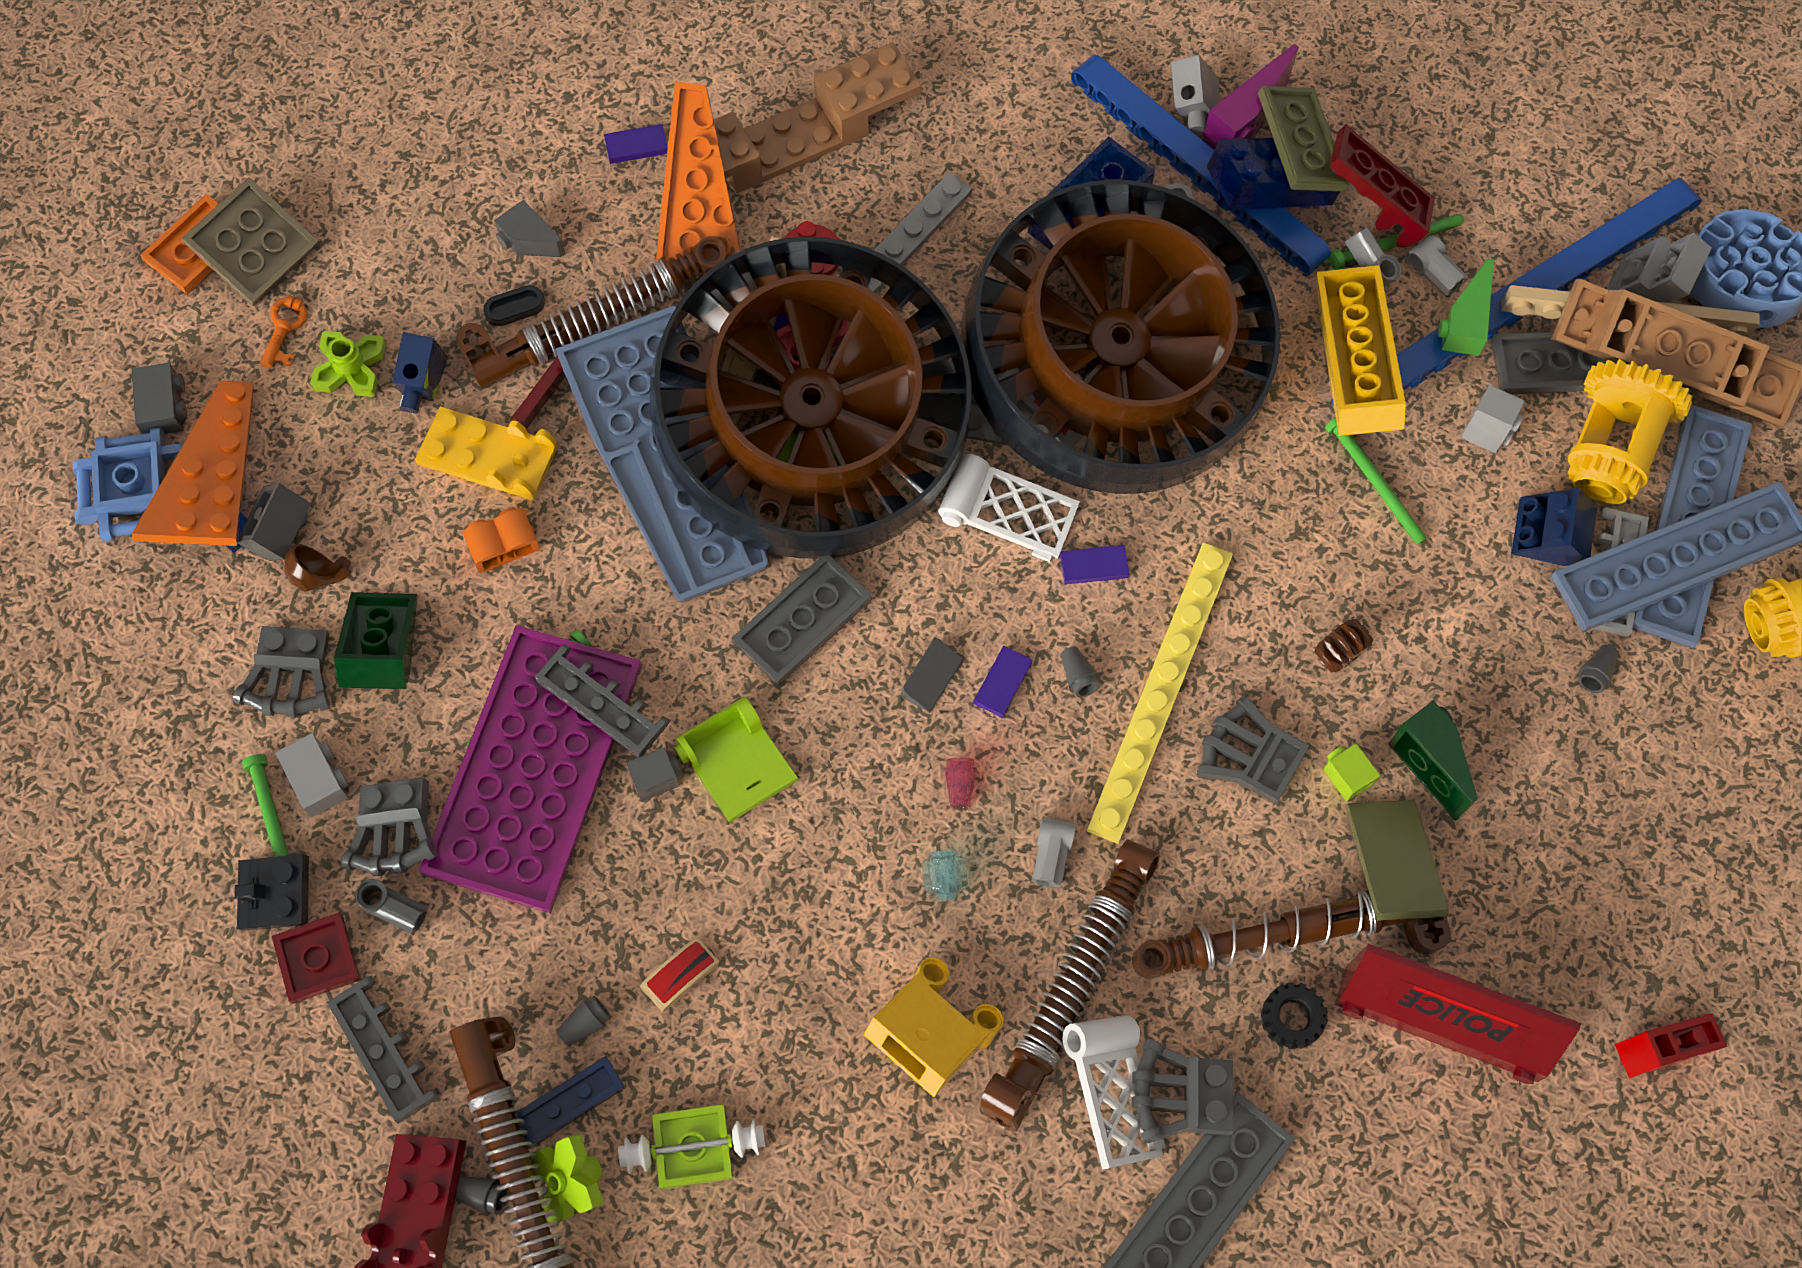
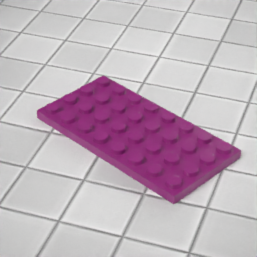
[419,625,642,914]

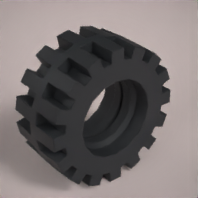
[1261,982,1328,1050]

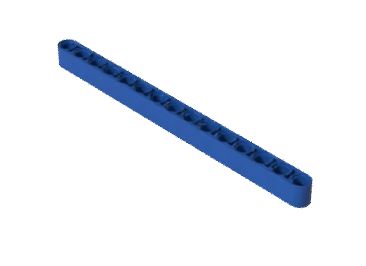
[1331,177,1702,406]

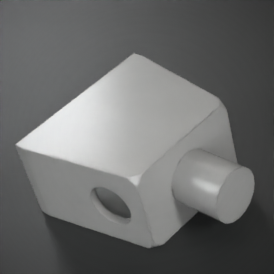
[1171,55,1219,135]

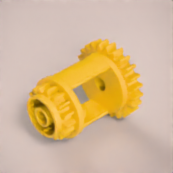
[1567,359,1693,504]
[1744,577,1802,658]

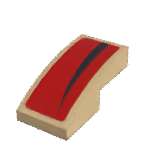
[640,937,720,1013]

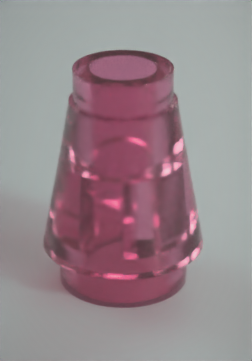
[944,758,977,808]

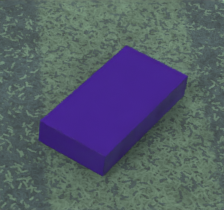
[604,124,668,164]
[1060,545,1129,585]
[973,645,1033,718]

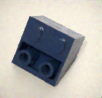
[1511,488,1597,566]

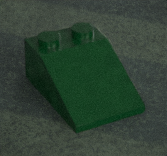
[334,592,418,689]
[1388,700,1478,821]

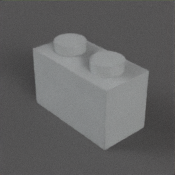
[1461,385,1525,453]
[275,733,349,818]

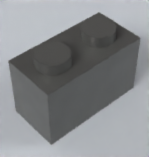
[132,362,188,434]
[237,483,311,561]

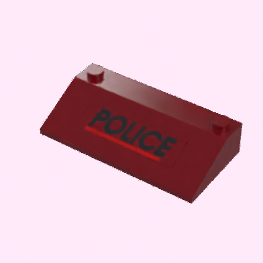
[1334,944,1581,1084]

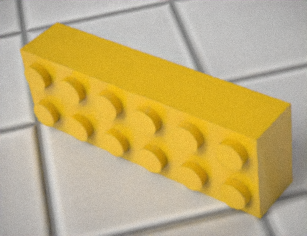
[1317,265,1406,436]

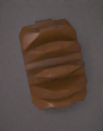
[1314,619,1373,672]

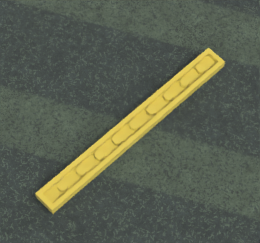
[1087,542,1233,844]

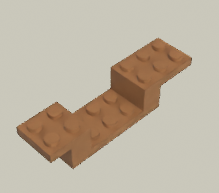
[714,42,921,194]
[1551,279,1802,428]

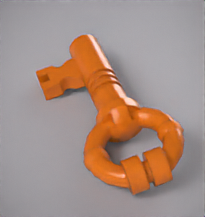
[260,295,307,368]

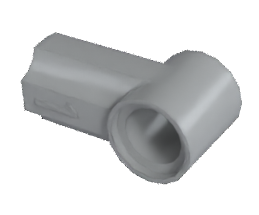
[1345,227,1401,287]
[1405,235,1468,296]
[1031,816,1076,888]

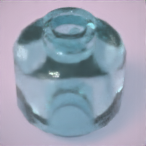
[922,850,968,900]

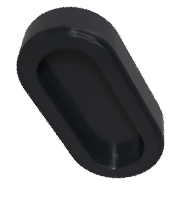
[483,285,545,326]

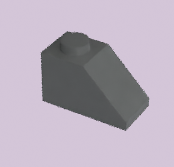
[494,200,565,257]

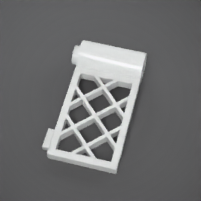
[938,454,1080,562]
[1062,1015,1166,1170]

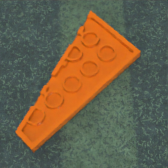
[656,81,741,275]
[132,380,254,546]

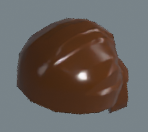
[284,544,352,592]

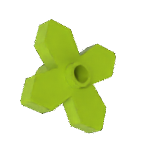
[310,331,386,397]
[532,1133,603,1222]

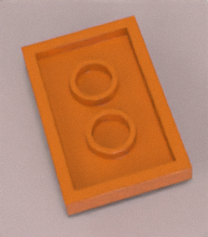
[140,194,219,295]

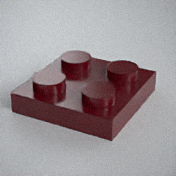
[272,912,361,1004]

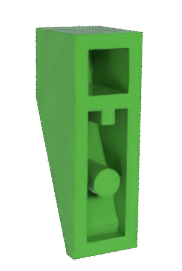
[1438,259,1494,356]

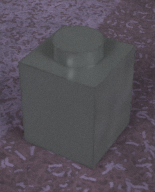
[626,747,682,801]

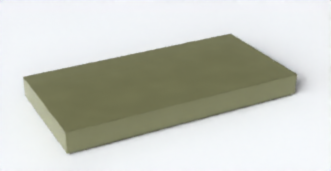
[1258,86,1350,191]
[1346,800,1449,921]

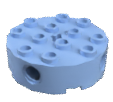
[1691,209,1802,328]

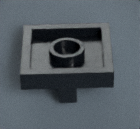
[235,854,309,931]

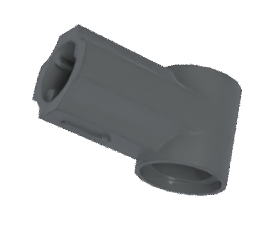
[355,879,428,935]

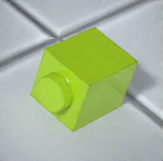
[1323,743,1380,802]

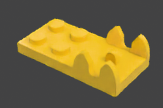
[415,406,558,501]

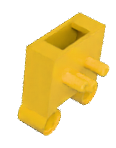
[864,957,1004,1097]

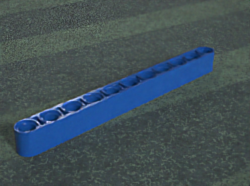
[1071,54,1331,277]

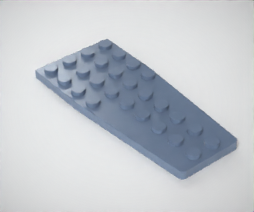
[555,305,768,603]

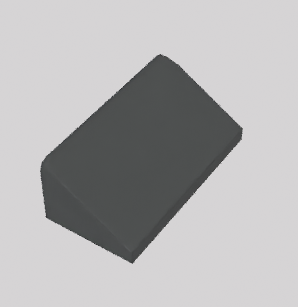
[901,637,963,713]

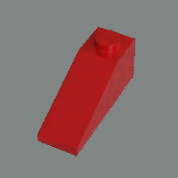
[1614,1013,1728,1079]

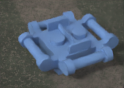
[72,427,183,542]

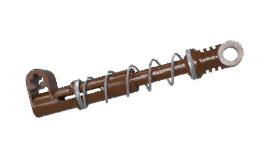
[1132,890,1451,979]

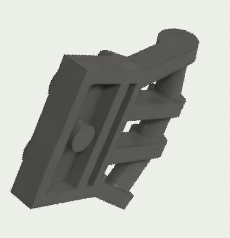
[232,626,330,718]
[1197,696,1310,804]
[341,777,437,876]
[1132,1039,1234,1143]

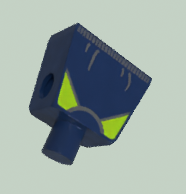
[393,332,448,414]

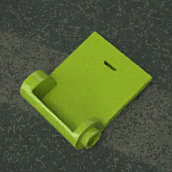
[673,696,798,823]

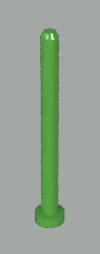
[1328,214,1464,270]
[1325,417,1426,544]
[242,754,289,857]

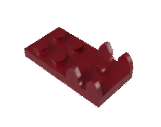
[1330,124,1435,247]
[354,1134,466,1268]

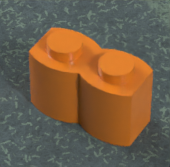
[462,508,540,573]

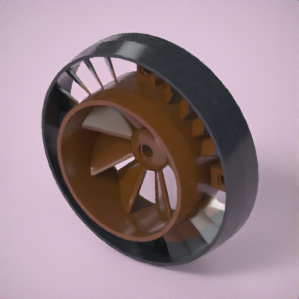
[961,180,1280,494]
[650,237,971,559]

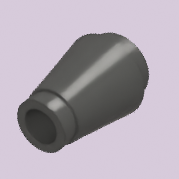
[1578,645,1619,693]
[1060,646,1100,697]
[556,996,611,1046]
[456,1176,508,1216]

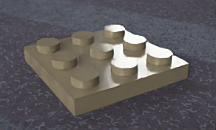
[182,177,319,306]

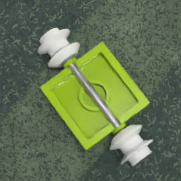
[618,1104,765,1190]

